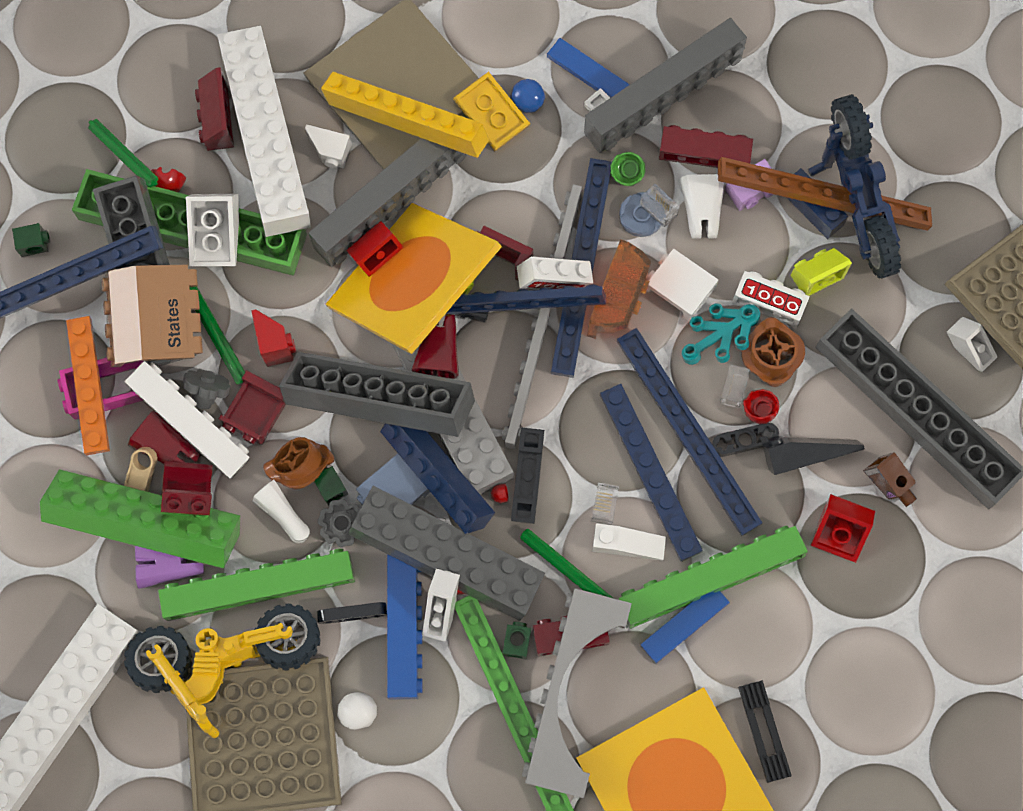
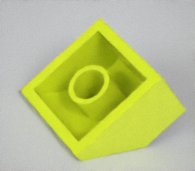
[791,248,852,296]

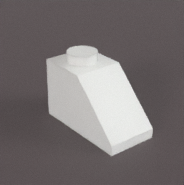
[305,124,352,169]
[947,317,997,372]

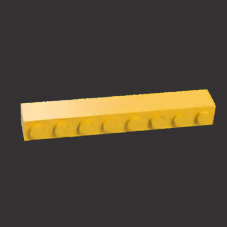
[321,72,489,158]

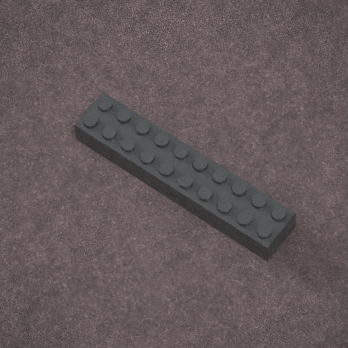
[815,308,1023,510]

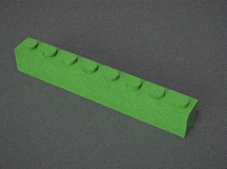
[619,526,808,629]
[158,549,355,621]

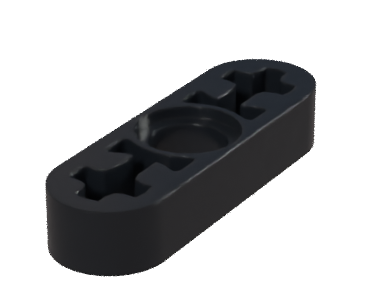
[712,423,779,457]
[317,602,387,624]

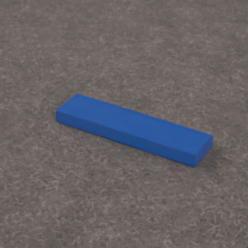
[547,38,630,98]
[640,591,730,664]

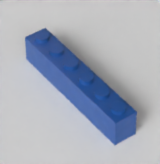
[387,554,423,700]

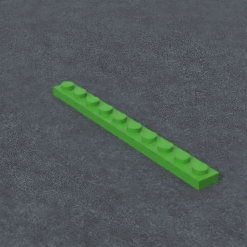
[455,596,574,811]

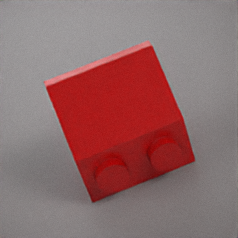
[251,309,297,367]
[811,494,875,563]

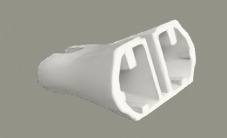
[680,174,725,239]
[252,480,310,544]

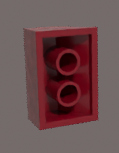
[195,67,234,151]

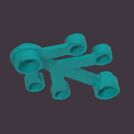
[682,303,760,365]

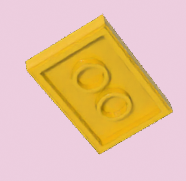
[453,71,530,151]

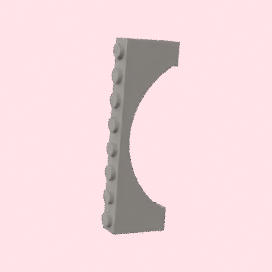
[522,588,632,798]

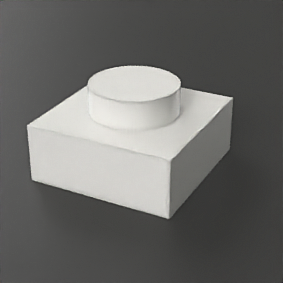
[584,88,610,112]

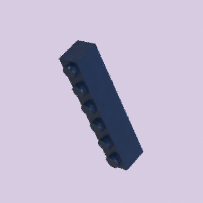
[380,423,495,534]

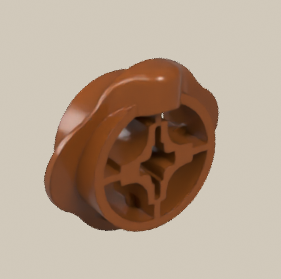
[741,317,805,387]
[263,437,334,489]

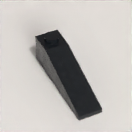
[762,436,865,475]

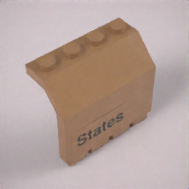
[102,265,203,367]

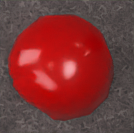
[151,167,186,193]
[743,389,780,424]

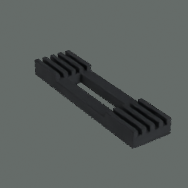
[738,680,792,783]

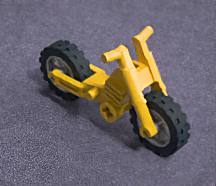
[124,603,321,738]

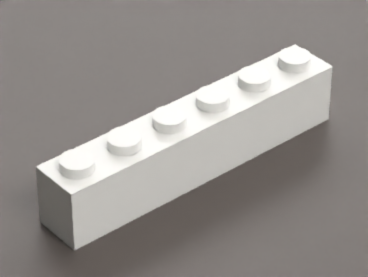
[124,361,250,479]

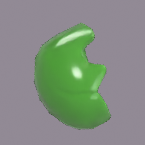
[610,152,646,186]

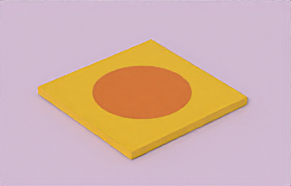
[325,203,502,354]
[576,687,774,811]

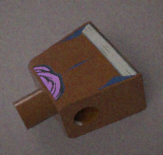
[863,452,917,507]

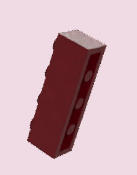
[659,125,753,168]

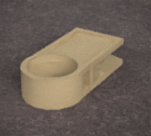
[124,447,157,492]

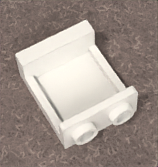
[645,248,718,322]

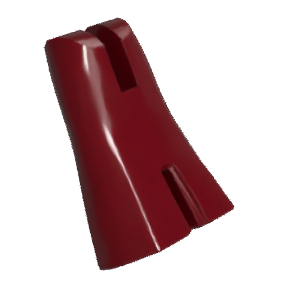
[411,314,459,379]
[128,410,201,464]

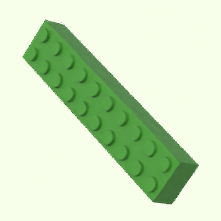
[72,169,307,276]

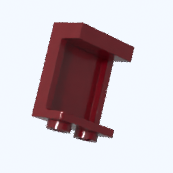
[476,226,533,281]
[218,370,286,445]
[161,461,213,516]

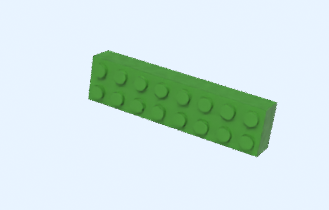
[40,469,240,568]

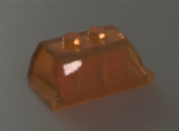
[587,239,651,339]

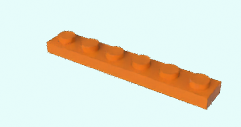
[66,316,110,456]

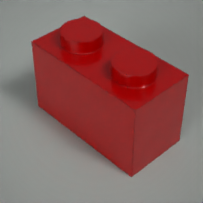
[346,221,404,277]

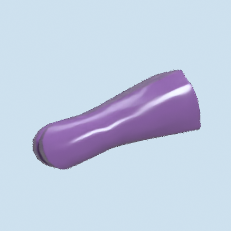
[135,546,204,589]

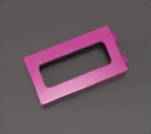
[57,357,144,420]

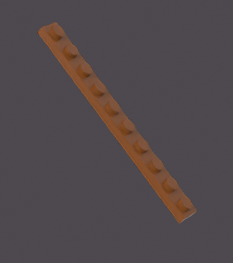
[718,157,932,231]

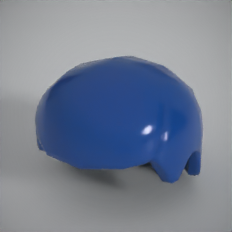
[510,79,545,113]

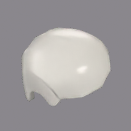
[337,692,377,730]

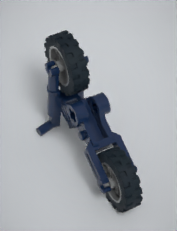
[808,94,901,279]

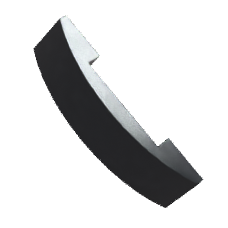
[511,427,545,524]

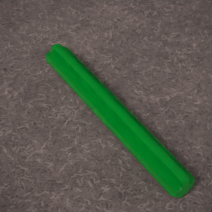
[88,119,158,188]
[189,287,245,385]
[520,529,613,598]

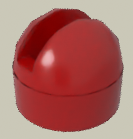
[491,483,509,503]

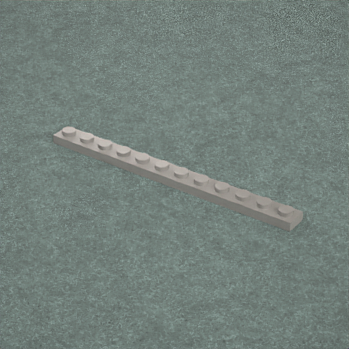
[502,184,582,450]

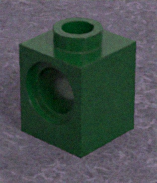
[12,223,50,257]
[314,466,348,506]
[503,621,531,660]

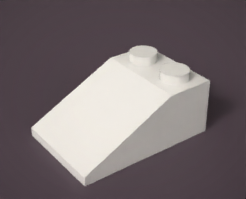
[186,194,239,266]

